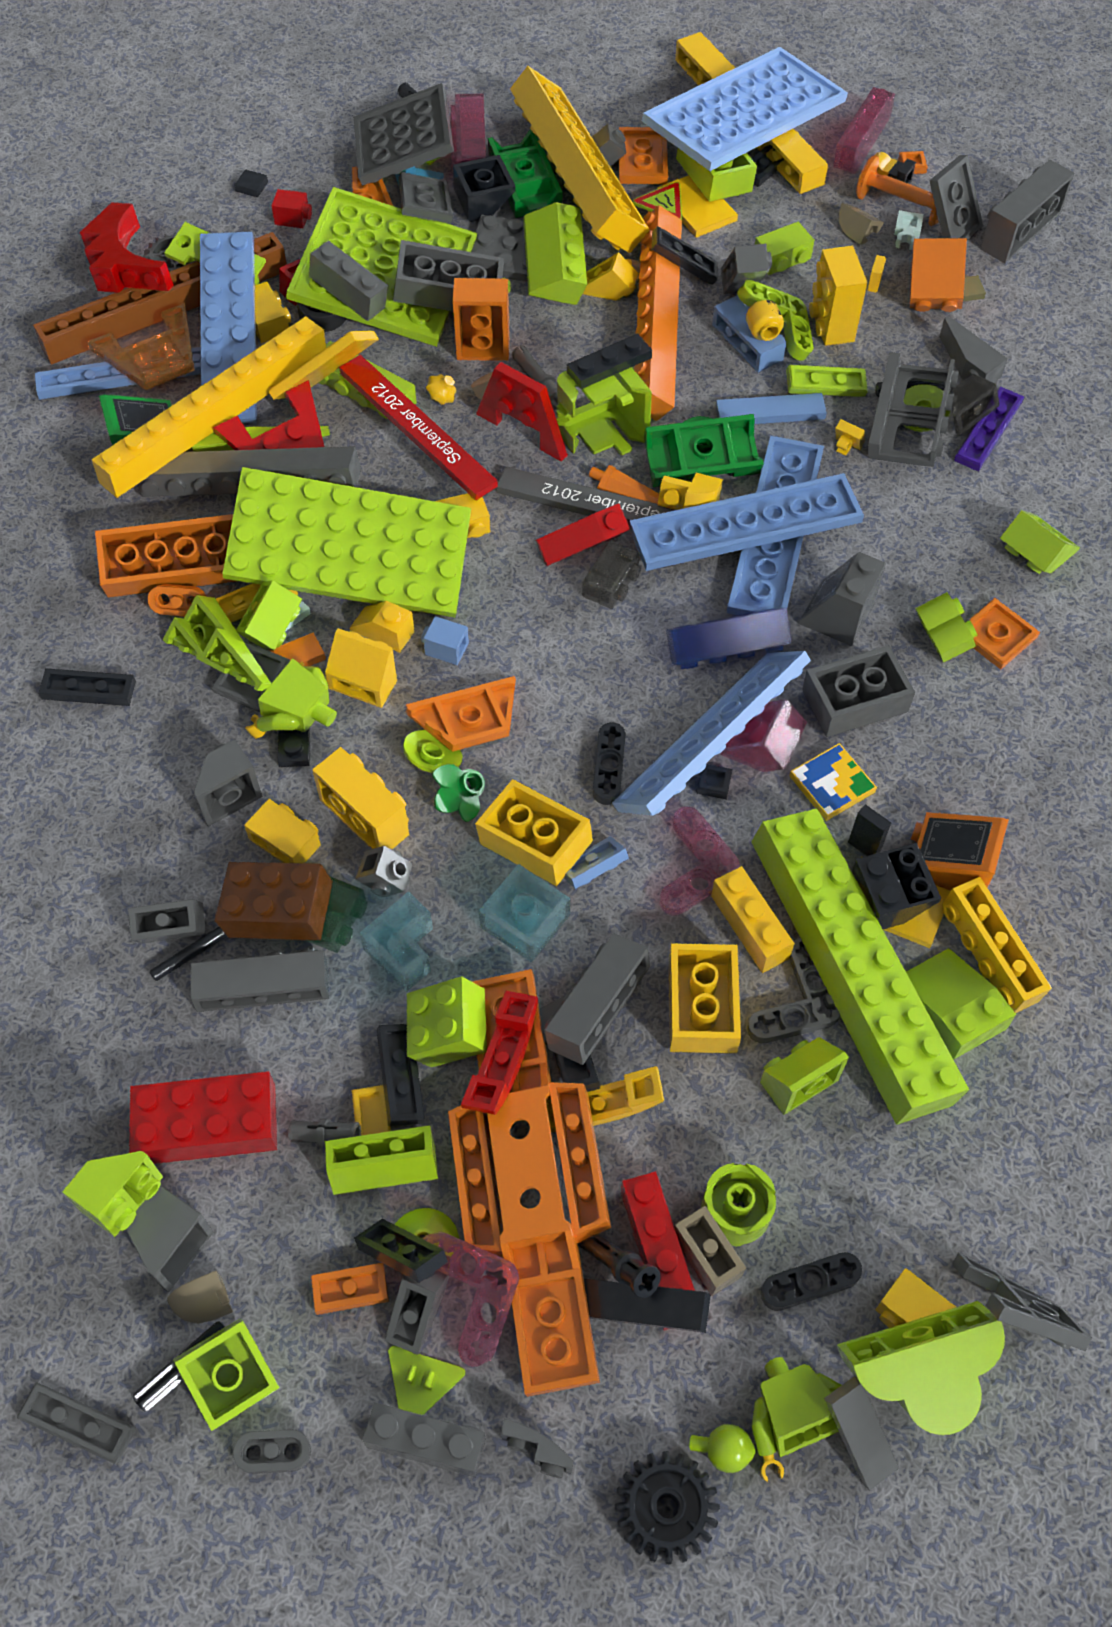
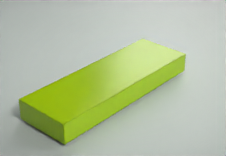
[786,365,868,397]

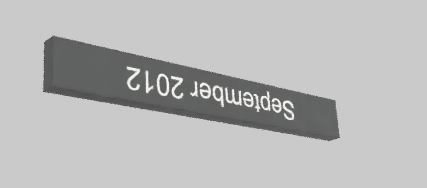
[497,466,675,525]

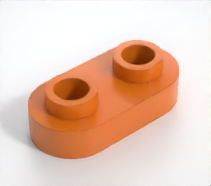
[148,584,206,617]

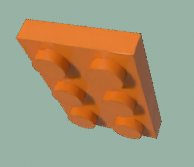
[619,127,668,184]

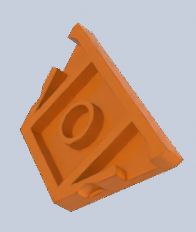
[406,676,516,752]

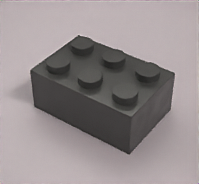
[802,645,915,737]

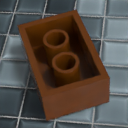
[214,862,333,940]

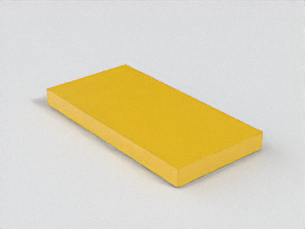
[269,331,379,400]

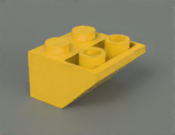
[325,628,397,708]

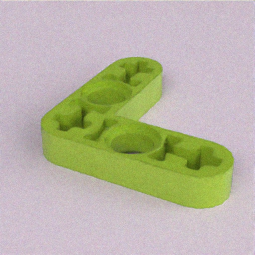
[737,280,814,361]

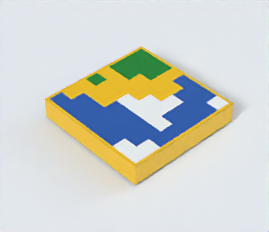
[789,743,877,821]

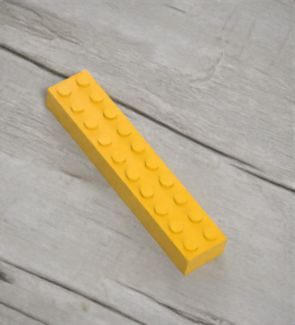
[510,65,650,253]

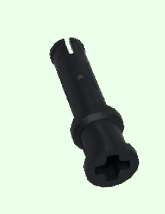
[578,1234,661,1298]

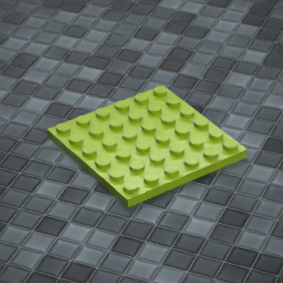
[286,187,478,347]

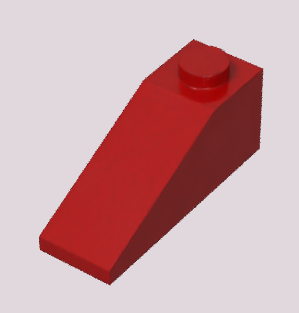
[535,503,630,566]

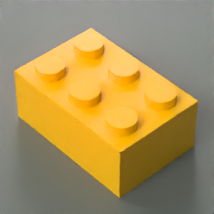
[809,246,868,346]
[312,747,409,849]
[475,779,593,886]
[669,943,741,1053]

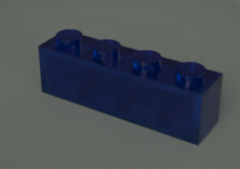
[666,608,792,669]

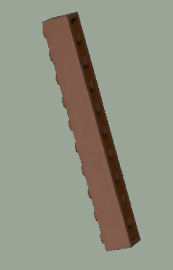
[33,232,287,365]

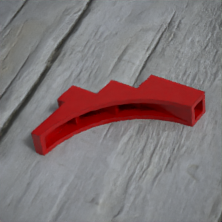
[80,202,174,293]

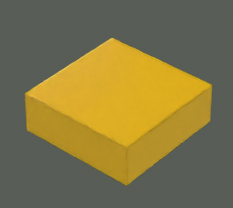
[867,255,886,293]

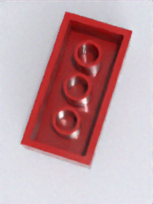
[129,1071,277,1164]

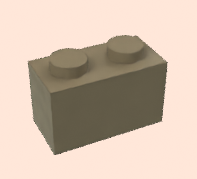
[674,1206,746,1296]

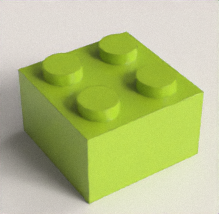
[407,976,487,1067]
[173,1318,280,1432]

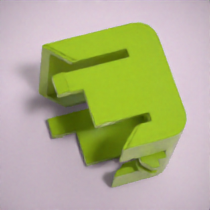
[556,367,652,456]

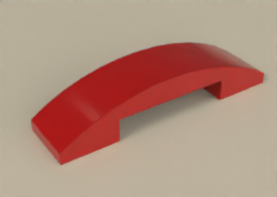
[461,990,538,1115]

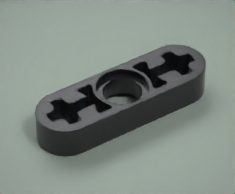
[593,722,626,805]
[761,1252,862,1311]

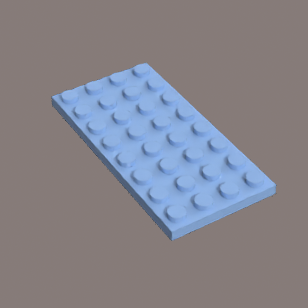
[642,47,848,171]

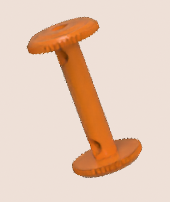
[856,155,939,226]

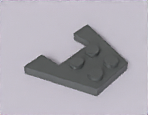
[953,1252,1092,1351]

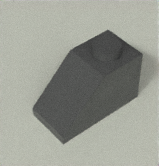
[385,1268,450,1355]

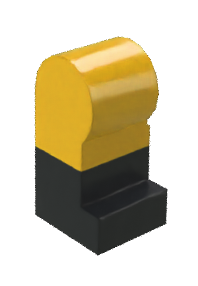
[875,152,916,184]

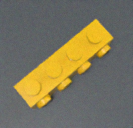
[942,877,1052,1013]

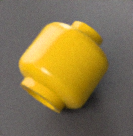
[745,300,784,341]

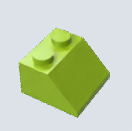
[1000,510,1080,574]
[760,1037,849,1115]

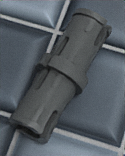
[288,1118,361,1147]

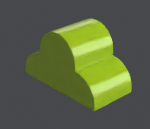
[837,1301,1005,1435]

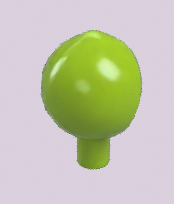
[689,1424,756,1473]

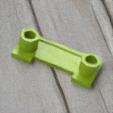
[164,222,266,285]

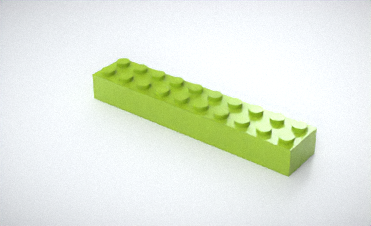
[751,808,970,1125]

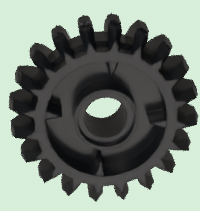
[614,1451,720,1565]

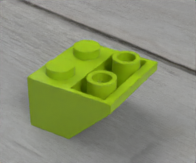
[62,1151,163,1237]

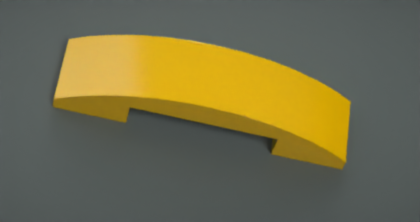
[546,1066,664,1133]

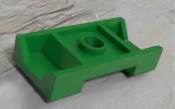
[488,130,562,218]
[644,414,764,487]

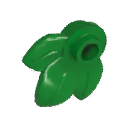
[432,764,485,822]

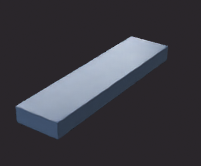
[716,393,827,424]

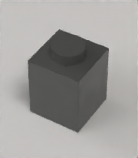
[592,123,626,167]

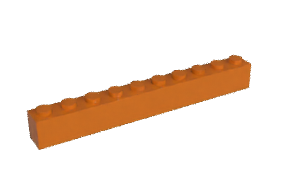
[634,205,682,421]

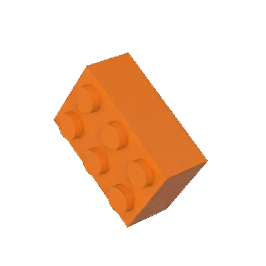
[453,278,510,361]

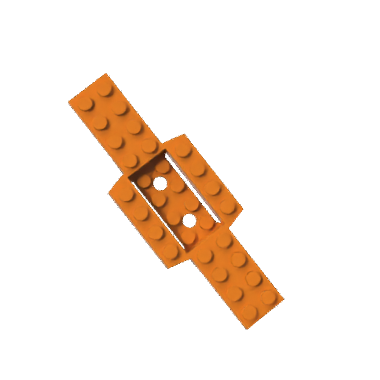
[448,969,611,1397]

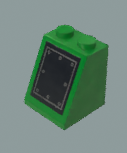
[99,394,172,445]

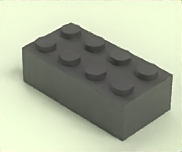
[980,159,1075,263]
[393,240,504,311]

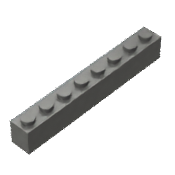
[137,446,362,497]

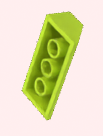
[523,202,587,305]

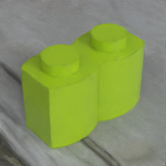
[915,592,978,663]

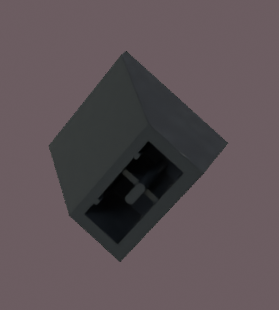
[852,843,941,929]

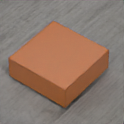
[898,151,928,174]

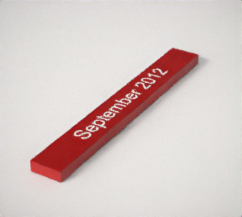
[339,354,498,500]

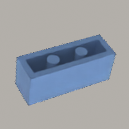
[712,295,786,372]

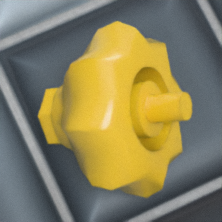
[426,374,457,405]

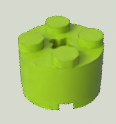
[701,1163,776,1247]

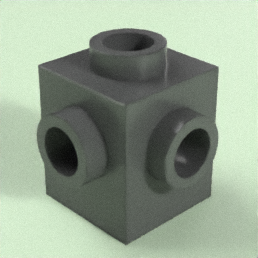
[356,845,413,897]

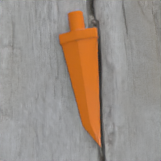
[589,465,659,504]

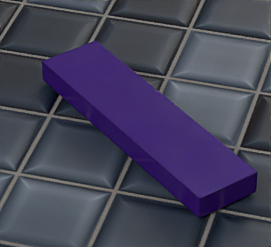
[954,386,1025,472]

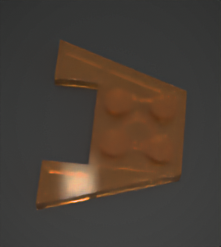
[87,303,195,390]

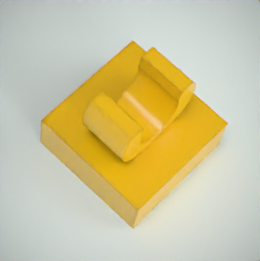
[835,419,865,456]

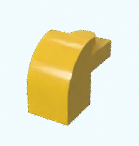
[657,473,723,510]

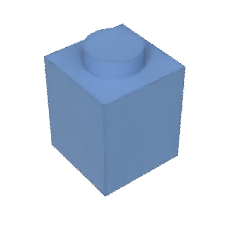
[421,616,469,665]

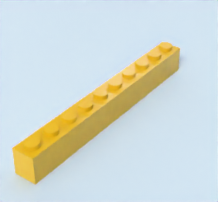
[675,32,828,194]
[92,316,326,498]

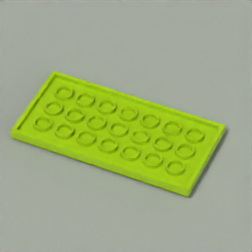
[223,467,471,618]

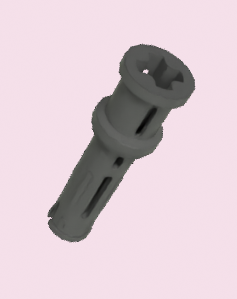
[512,345,558,410]

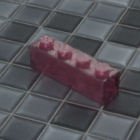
[833,87,895,174]
[451,94,486,168]

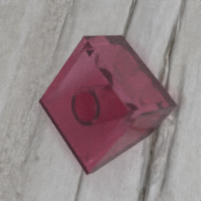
[720,699,807,772]

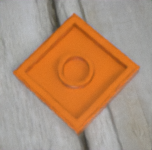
[969,598,1040,670]

